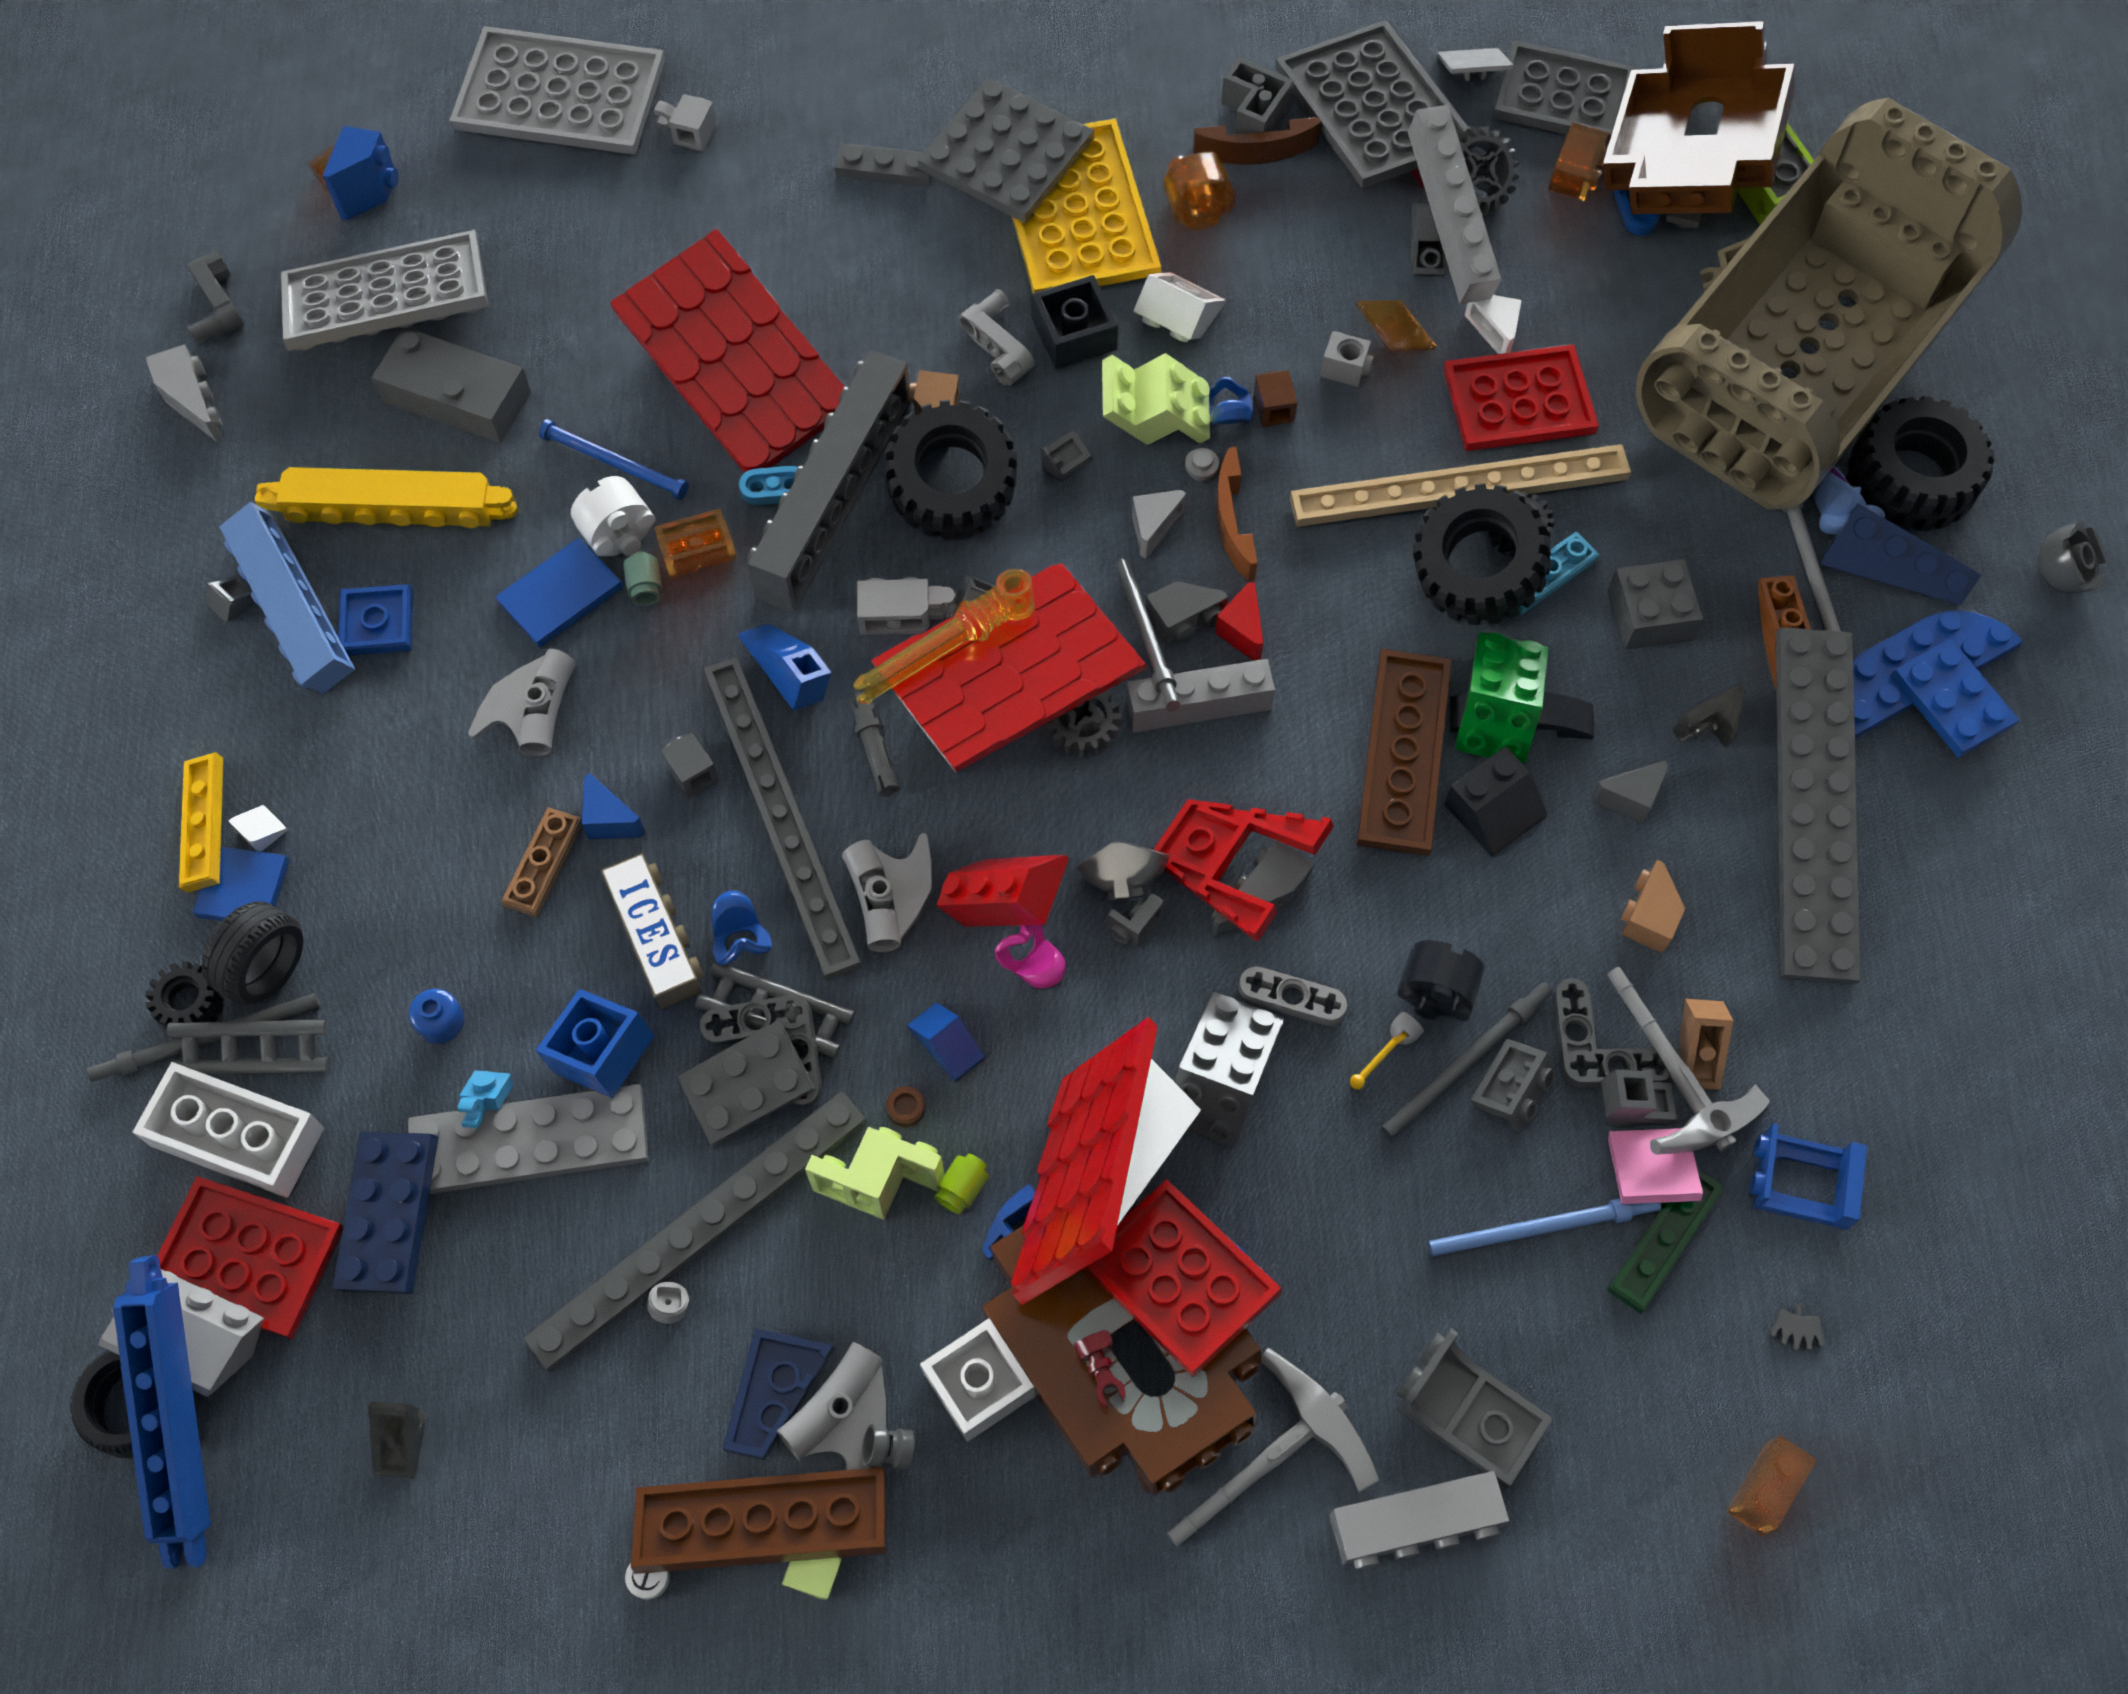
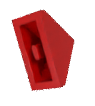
[1215,582,1264,661]

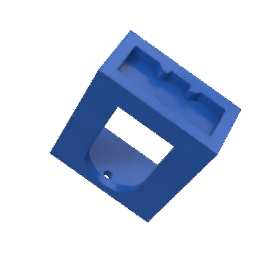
[1749,1124,1867,1230]

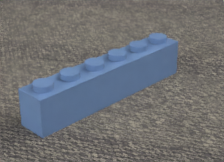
[219,502,355,694]

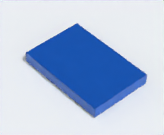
[495,537,623,648]

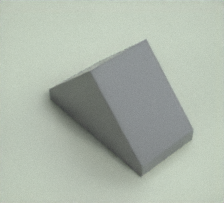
[1132,490,1186,559]

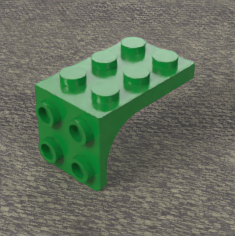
[1455,632,1548,764]

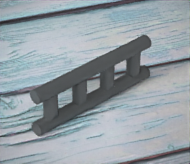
[695,962,855,1059]
[167,1020,330,1075]

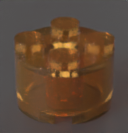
[1163,152,1236,230]

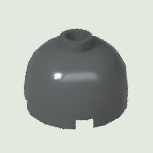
[2036,521,2106,594]

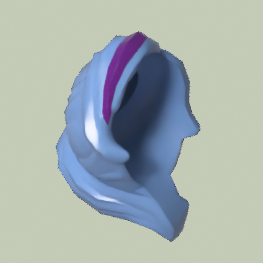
[1814,466,1885,535]

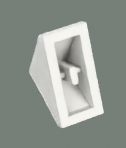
[1465,295,1521,354]

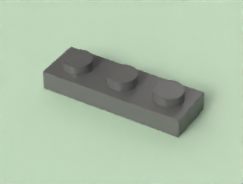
[835,143,932,187]

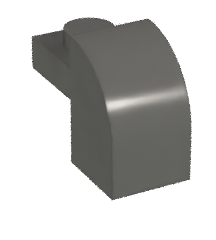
[1601,1070,1677,1128]

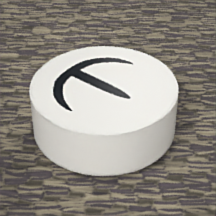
[625,1563,670,1600]

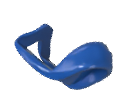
[1209,376,1254,427]
[711,891,772,966]

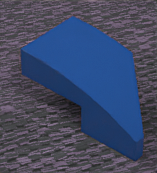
[982,1184,1035,1261]

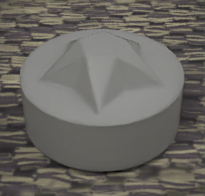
[647,1282,689,1324]

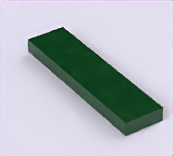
[1607,1168,1725,1314]

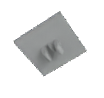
[1437,48,1513,81]

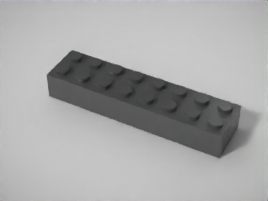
[746,349,911,615]

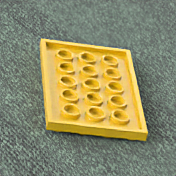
[1012,118,1161,293]

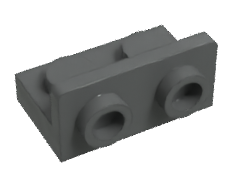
[1471,1039,1555,1133]

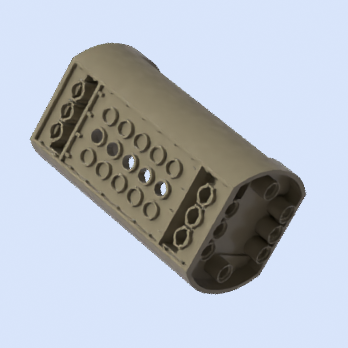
[1636,98,2022,510]

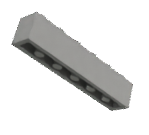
[1408,105,1501,304]

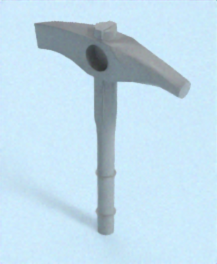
[1607,967,1770,1155]
[1167,1348,1379,1547]

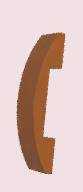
[1216,447,1258,582]

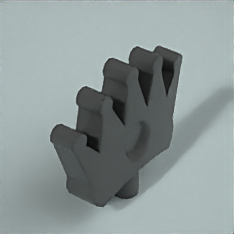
[1769,1304,1825,1351]

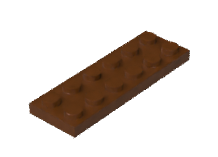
[1356,649,1452,856]
[631,1467,887,1574]

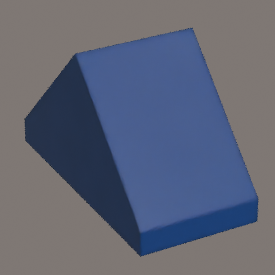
[582,773,645,840]
[907,1002,985,1082]

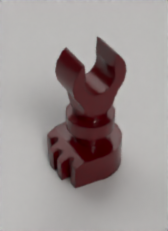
[1074,1330,1126,1409]

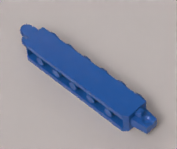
[113,1255,211,1569]

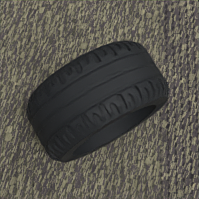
[202,901,304,1005]
[70,1350,134,1459]

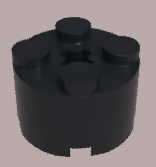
[1397,940,1485,1021]

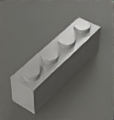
[1126,659,1275,733]
[1329,1471,1509,1570]

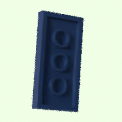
[332,1132,439,1294]

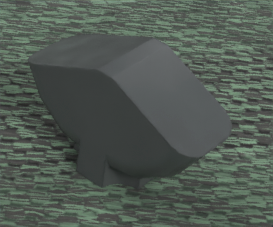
[1077,842,1170,901]

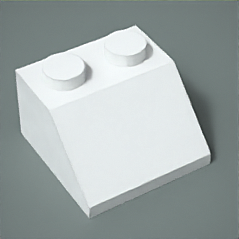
[1134,272,1226,342]

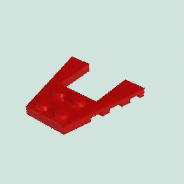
[1153,799,1334,942]

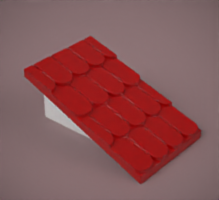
[610,228,845,473]
[871,563,1147,773]
[1011,1017,1201,1305]

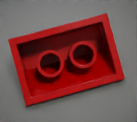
[936,855,1069,927]

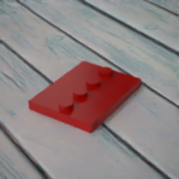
[1443,344,1599,451]
[158,1176,343,1340]
[1084,1179,1282,1378]

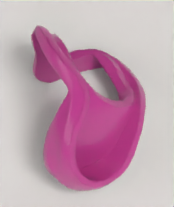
[994,925,1066,989]

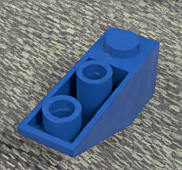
[738,623,831,711]

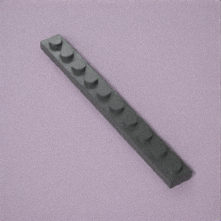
[703,657,861,981]
[523,1091,867,1372]

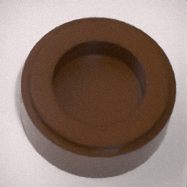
[886,1086,925,1127]

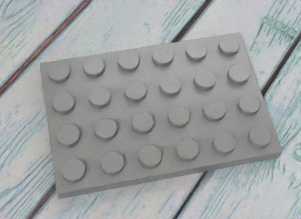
[449,26,666,155]
[281,230,489,351]

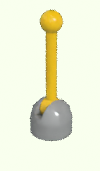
[1350,1011,1424,1090]

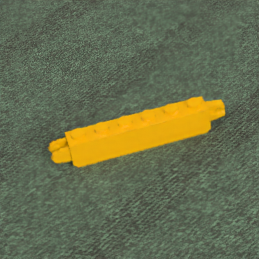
[255,467,519,528]

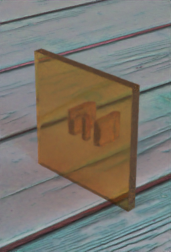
[1355,300,1436,352]

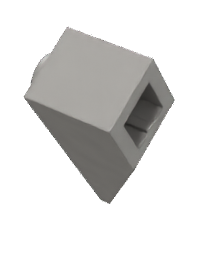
[145,344,223,442]

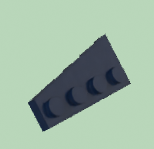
[1818,503,1982,605]

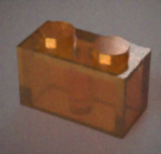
[1548,122,1609,201]
[1726,1435,1817,1537]

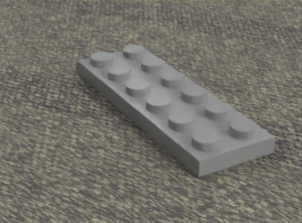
[408,1084,649,1194]

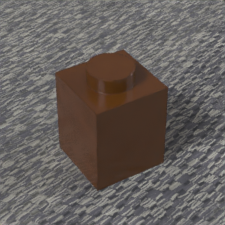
[1253,370,1298,427]

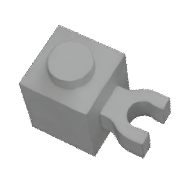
[654,94,717,152]

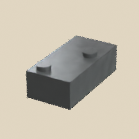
[371,328,531,443]

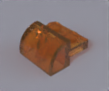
[654,508,737,578]

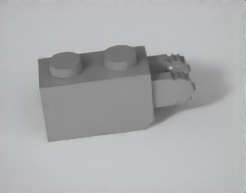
[857,577,957,635]

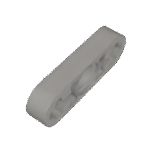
[1239,966,1347,1026]

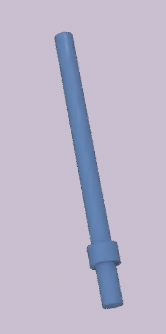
[1428,1198,1661,1257]

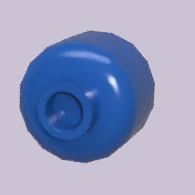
[409,988,464,1044]

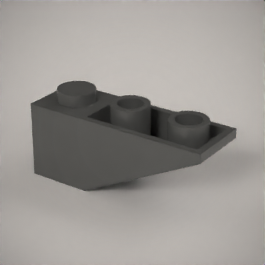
[1211,841,1315,938]

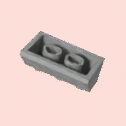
[99,1269,264,1397]

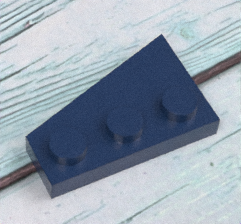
[723,1328,835,1460]

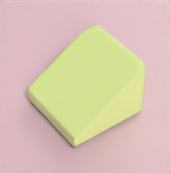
[781,1557,842,1600]

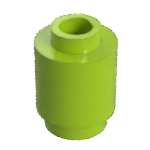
[934,1153,989,1215]

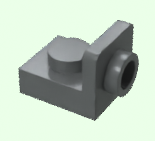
[1107,893,1164,949]

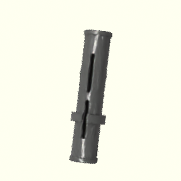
[848,692,901,797]

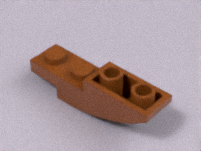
[1758,575,1811,690]

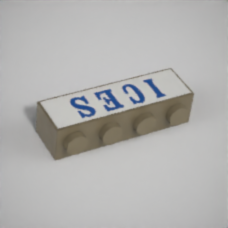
[601,853,704,1010]

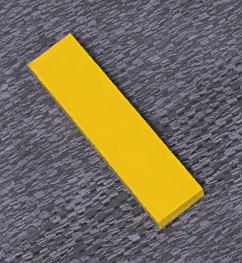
[179,752,223,893]

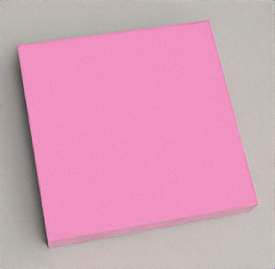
[1608,1128,1703,1204]

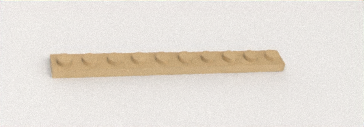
[1290,444,1631,527]

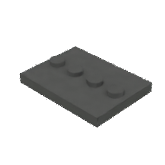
[1492,40,1635,144]

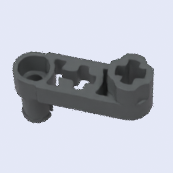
[186,250,245,346]

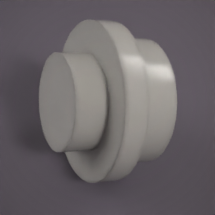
[1185,448,1219,481]

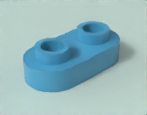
[739,466,798,505]

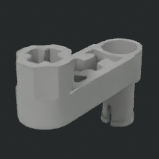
[958,289,1035,386]

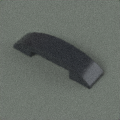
[1450,692,1594,739]

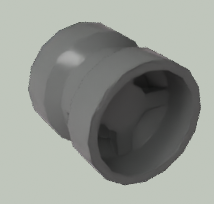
[862,1424,914,1471]

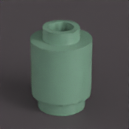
[623,552,663,606]

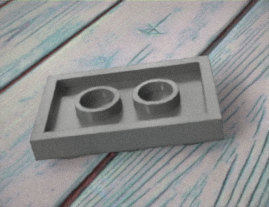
[677,1021,816,1145]

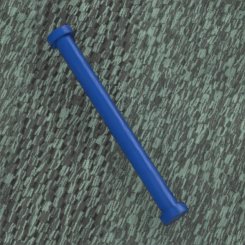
[539,419,689,500]

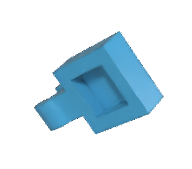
[457,1070,513,1128]

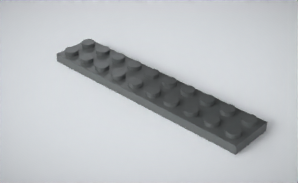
[1776,627,1861,984]

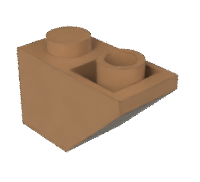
[1620,860,1685,953]

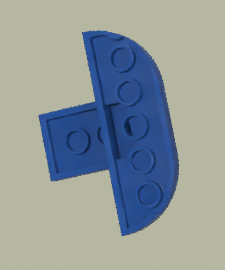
[1853,611,2023,758]

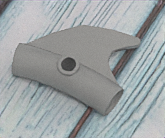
[468,649,576,757]
[842,833,932,952]
[777,1342,886,1470]

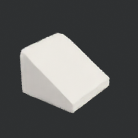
[229,805,288,852]

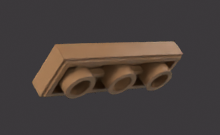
[501,807,582,918]

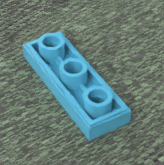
[1518,531,1600,615]

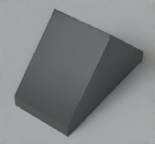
[1592,760,1669,824]

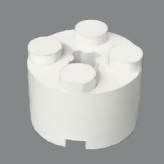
[571,476,656,556]

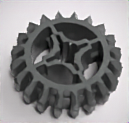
[1457,126,1521,216]

